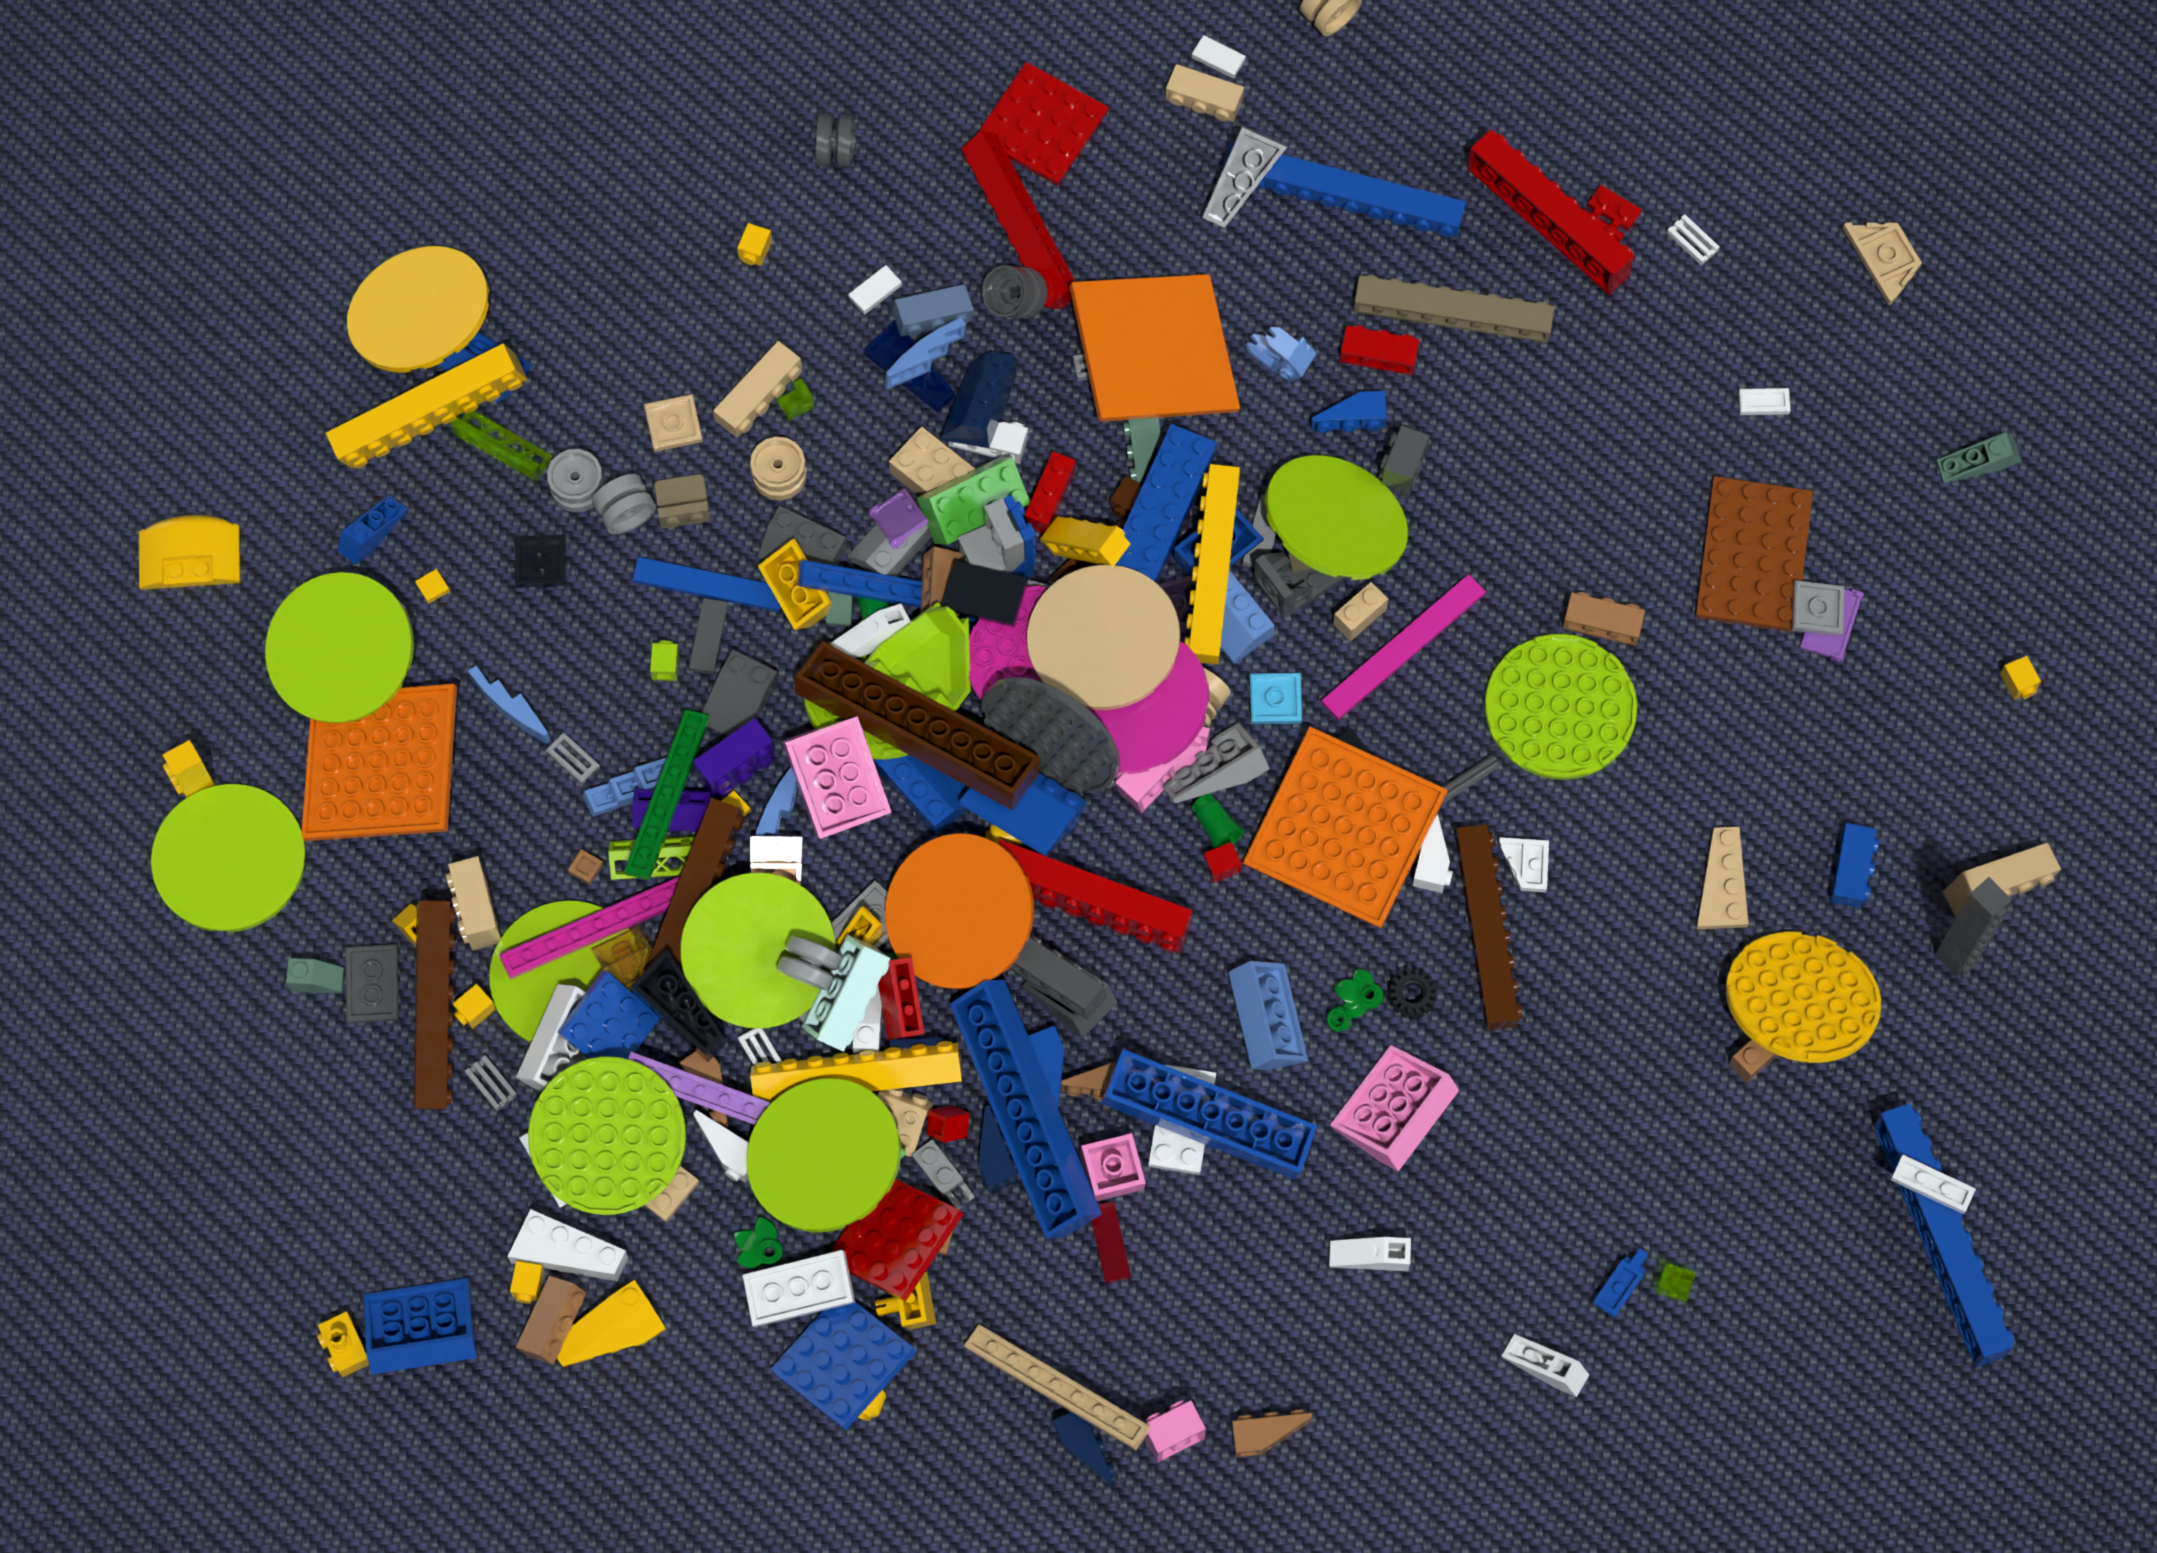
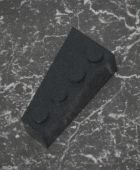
[631,950,726,1062]

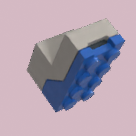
[958,495,1037,578]

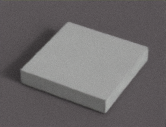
[1791,580,1844,636]

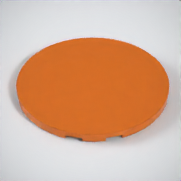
[885,834,1034,989]

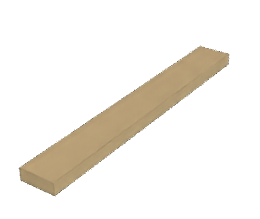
[964,1324,1151,1451]

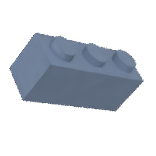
[892,284,974,336]

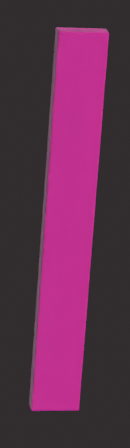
[1321,574,1486,721]
[499,876,681,980]

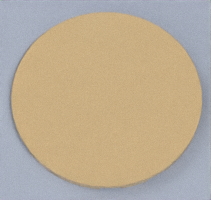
[1027,565,1180,710]

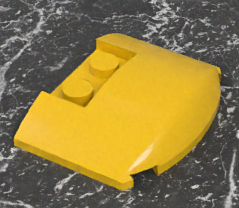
[139,515,240,590]

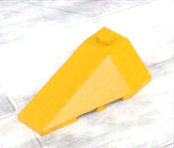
[557,1280,666,1367]

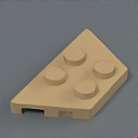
[1843,223,1922,305]

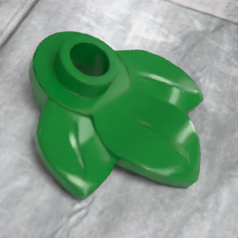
[1334,969,1384,1018]
[734,1217,783,1268]

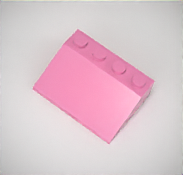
[782,716,892,839]
[1330,1045,1459,1171]

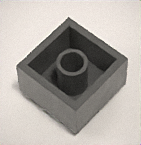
[1379,426,1430,497]

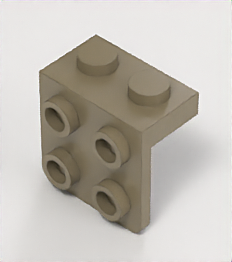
[654,474,711,529]

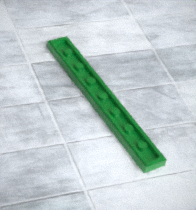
[624,709,710,880]

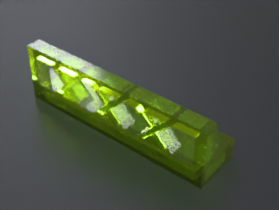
[451,411,553,482]

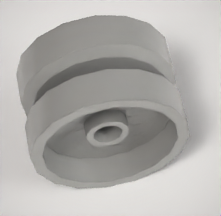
[547,449,605,513]
[592,474,656,534]
[776,936,843,991]

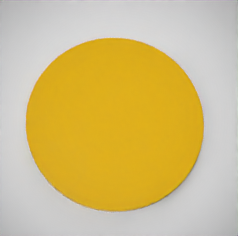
[347,246,489,373]
[1726,932,1881,1063]

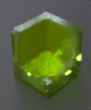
[777,378,815,421]
[1656,1263,1696,1302]

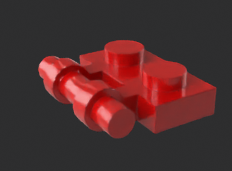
[1583,185,1642,242]

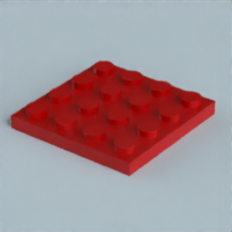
[976,62,1109,186]
[830,1179,963,1302]

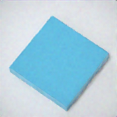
[1250,673,1302,724]

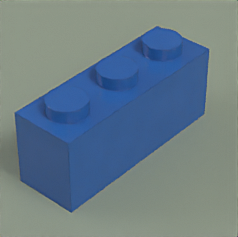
[1830,823,1879,908]

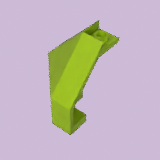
[865,602,971,711]

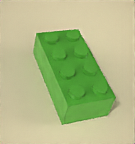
[917,457,1030,545]

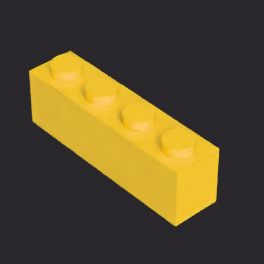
[1040,516,1131,567]

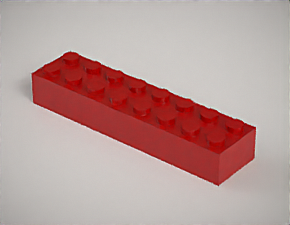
[1467,129,1634,295]
[998,839,1192,953]

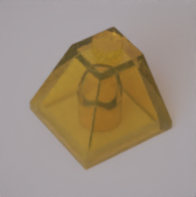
[591,926,652,990]

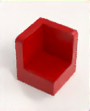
[1204,842,1242,883]
[927,1105,970,1143]

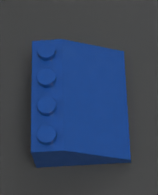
[873,755,970,836]
[959,773,1087,856]
[364,1278,477,1374]

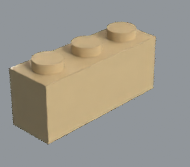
[1166,64,1244,122]

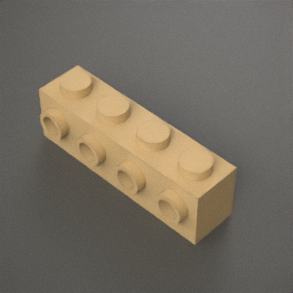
[713,341,802,438]

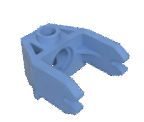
[1245,327,1317,381]

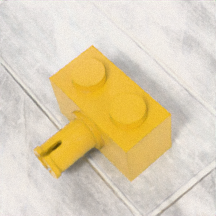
[875,1272,936,1330]
[317,1311,369,1377]

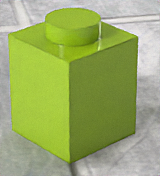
[650,640,679,681]

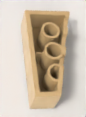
[1943,843,2061,917]

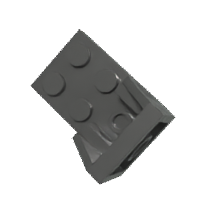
[1254,552,1349,617]

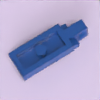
[1592,1248,1648,1319]

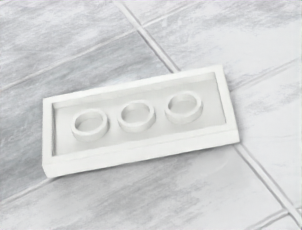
[1148,1065,1216,1175]
[743,1250,855,1327]

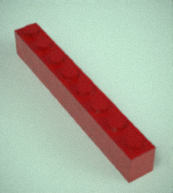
[961,131,1076,309]

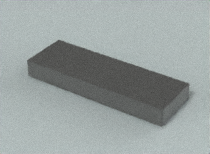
[689,598,728,675]

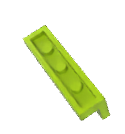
[608,836,696,880]

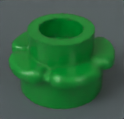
[1327,1006,1352,1032]

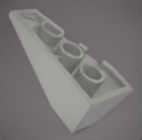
[1163,723,1270,803]

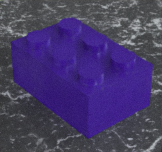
[693,718,776,799]

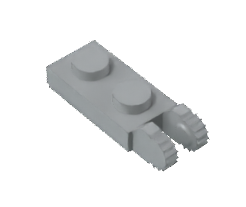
[911,1139,975,1209]

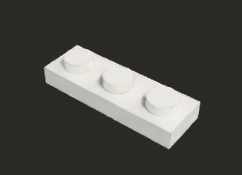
[1891,1155,1976,1214]

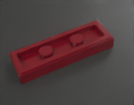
[1091,1202,1131,1284]

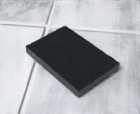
[941,561,1028,627]

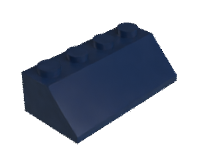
[941,351,1017,448]

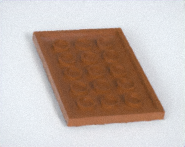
[1695,476,1813,633]

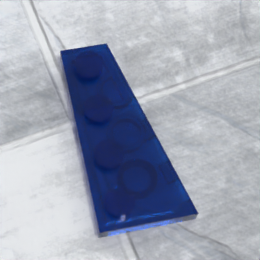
[863,320,955,413]

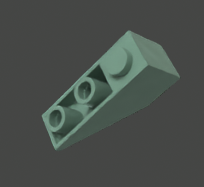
[1123,418,1160,485]
[1937,432,2022,483]

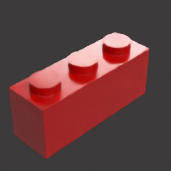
[1340,325,1419,376]
[1024,452,1076,534]
[878,957,925,1040]

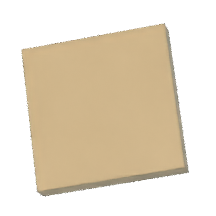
[644,394,703,452]

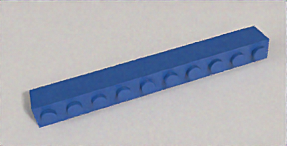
[1222,141,1466,237]

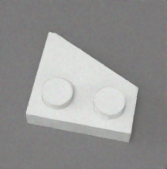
[1499,838,1549,892]

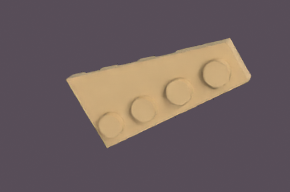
[1696,827,1749,930]

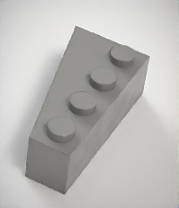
[1202,125,1287,228]

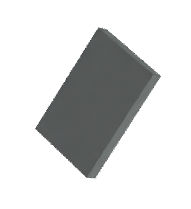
[346,944,399,1024]

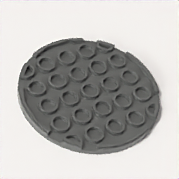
[981,677,1120,793]

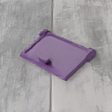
[869,488,928,548]
[1799,583,1864,662]

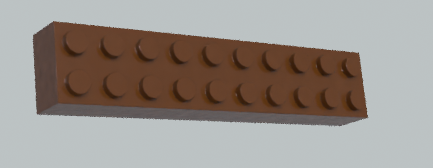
[795,641,1041,810]

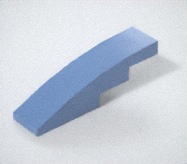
[885,317,966,389]
[468,666,550,744]
[583,758,690,817]
[755,768,798,836]

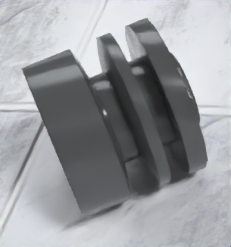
[982,265,1048,319]

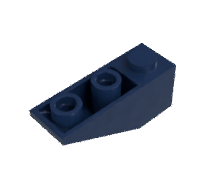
[979,1105,1019,1193]
[1053,1412,1116,1488]

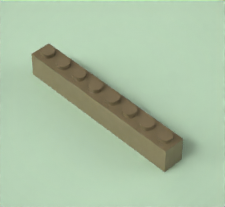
[1354,275,1555,343]

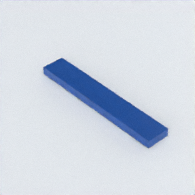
[632,557,781,613]
[798,560,922,608]

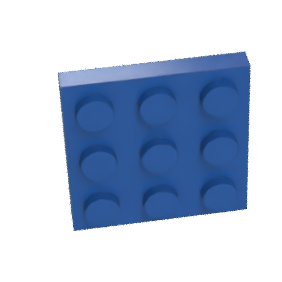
[557,970,660,1059]

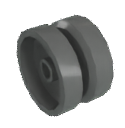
[816,113,856,168]

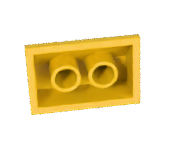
[758,539,832,630]

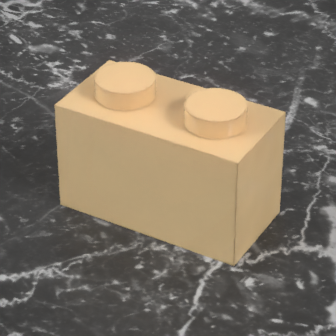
[1333,582,1388,642]

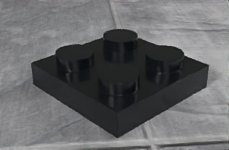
[515,536,566,588]

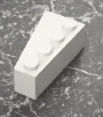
[508,1209,628,1281]

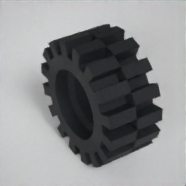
[1389,969,1436,1019]

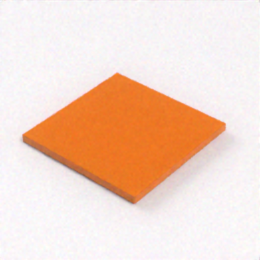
[1069,274,1240,422]
[302,684,457,841]
[1243,726,1448,929]

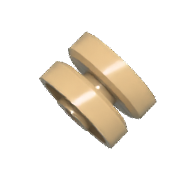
[1300,0,1362,36]
[750,437,807,501]

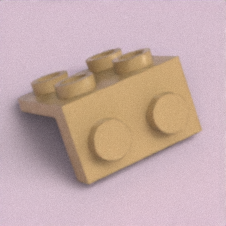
[877,1088,934,1157]

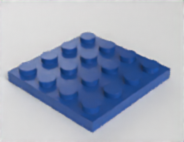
[770,1302,916,1431]

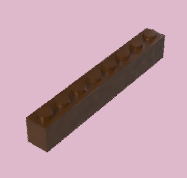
[644,798,745,974]
[1455,824,1522,1031]
[413,901,455,1111]

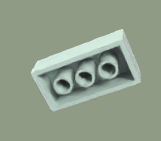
[801,934,890,1052]

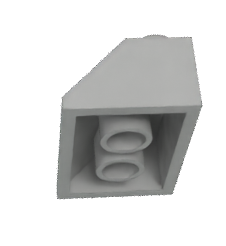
[847,524,932,577]

